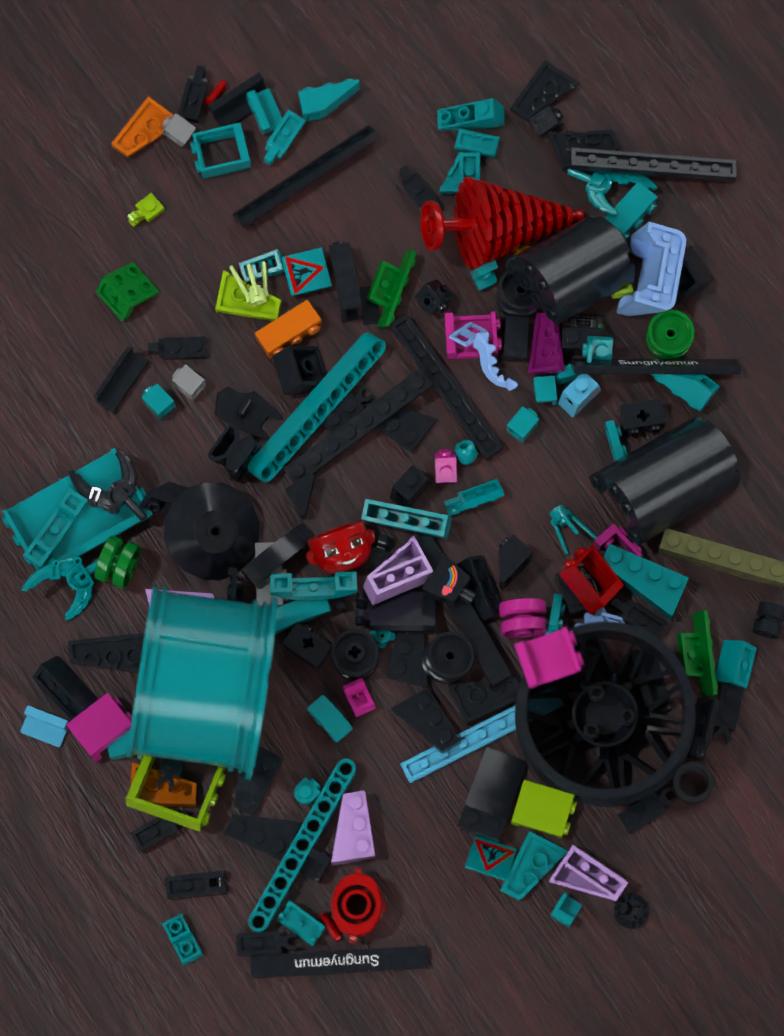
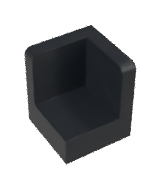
[301,848,332,884]

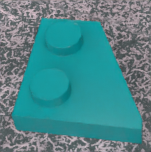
[440,152,480,194]

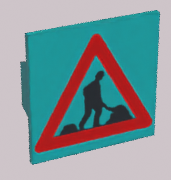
[281,247,332,296]
[465,836,517,881]

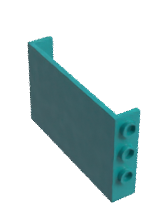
[1,448,153,571]

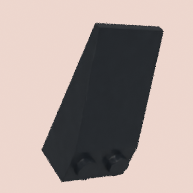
[457,747,527,843]

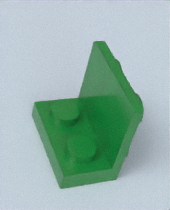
[96,262,159,322]

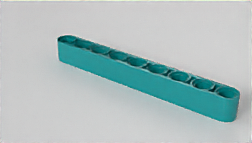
[248,333,386,482]
[248,759,356,932]

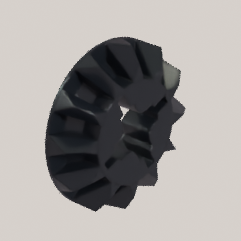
[614,893,649,929]

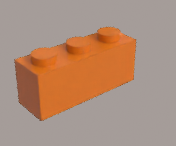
[255,299,322,359]

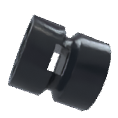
[752,601,784,639]

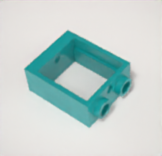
[190,122,251,179]

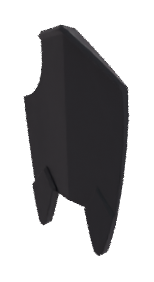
[215,387,282,440]

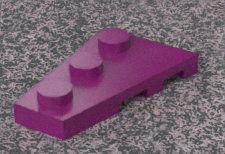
[528,312,564,376]

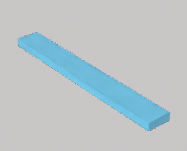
[400,686,564,784]

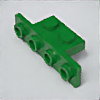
[366,249,417,328]
[676,610,718,698]

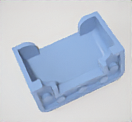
[617,222,686,316]

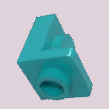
[470,260,498,290]
[582,336,613,363]

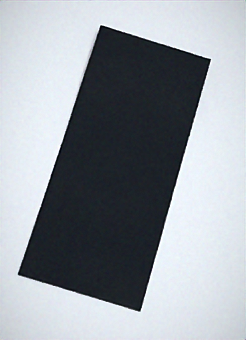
[359,286,380,325]

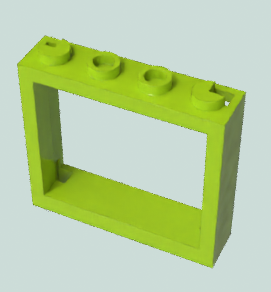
[126,755,228,832]

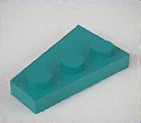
[499,831,568,901]

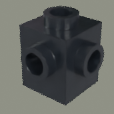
[415,279,453,315]

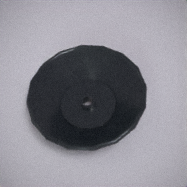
[164,482,260,579]

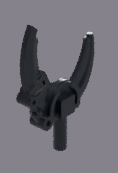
[68,448,147,521]

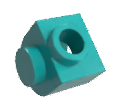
[294,777,321,806]

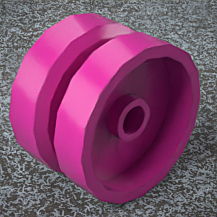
[499,598,548,638]

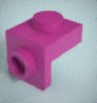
[434,449,457,483]
[343,678,376,717]

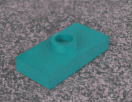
[454,128,499,159]

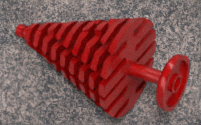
[420,177,585,269]

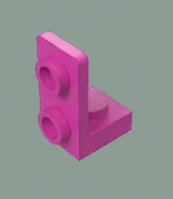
[593,524,642,557]

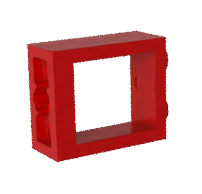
[559,544,624,614]

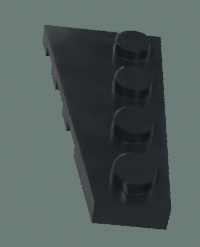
[68,633,145,673]

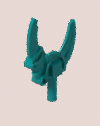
[567,168,657,216]
[21,555,98,621]

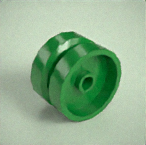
[646,310,694,359]
[95,535,141,590]

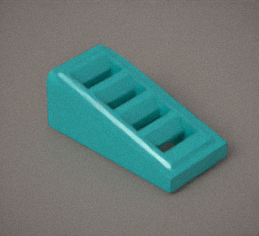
[239,250,285,283]

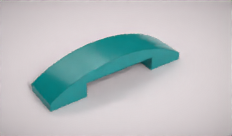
[23,488,88,568]
[270,572,357,600]

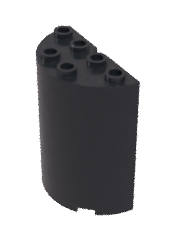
[505,215,635,325]

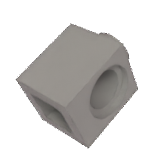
[161,113,196,147]
[172,364,206,401]

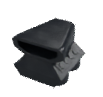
[208,423,260,482]

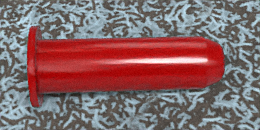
[204,80,227,105]
[316,911,341,941]

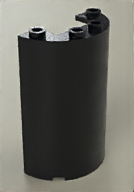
[589,417,740,546]

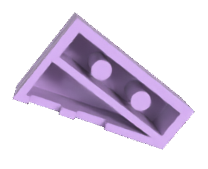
[363,536,434,605]
[331,791,375,866]
[549,845,629,901]

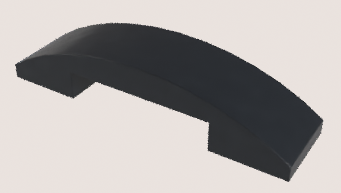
[241,523,314,588]

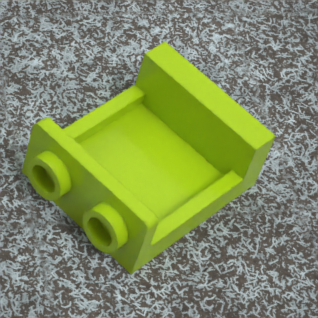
[511,780,577,839]

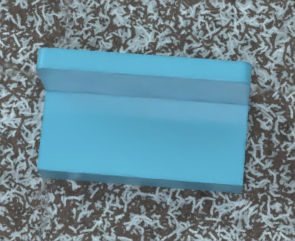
[20,705,69,748]

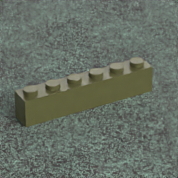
[658,529,784,589]

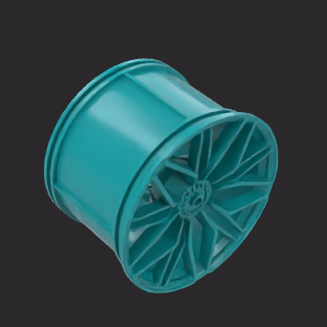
[127,585,278,781]

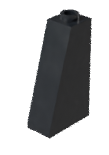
[329,241,363,323]

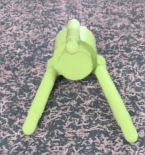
[229,261,269,306]

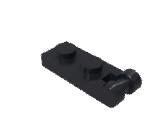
[165,870,229,900]

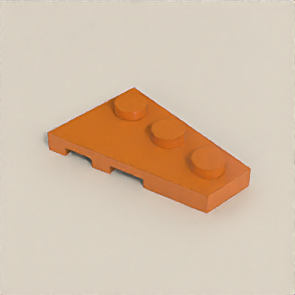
[111,96,174,158]
[131,762,197,807]

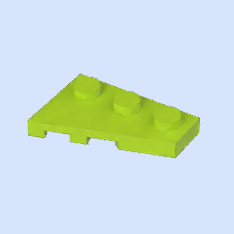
[215,270,281,321]

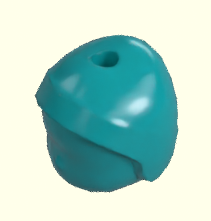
[455,440,478,465]

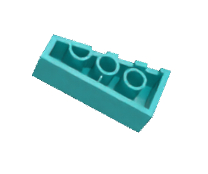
[603,544,689,621]

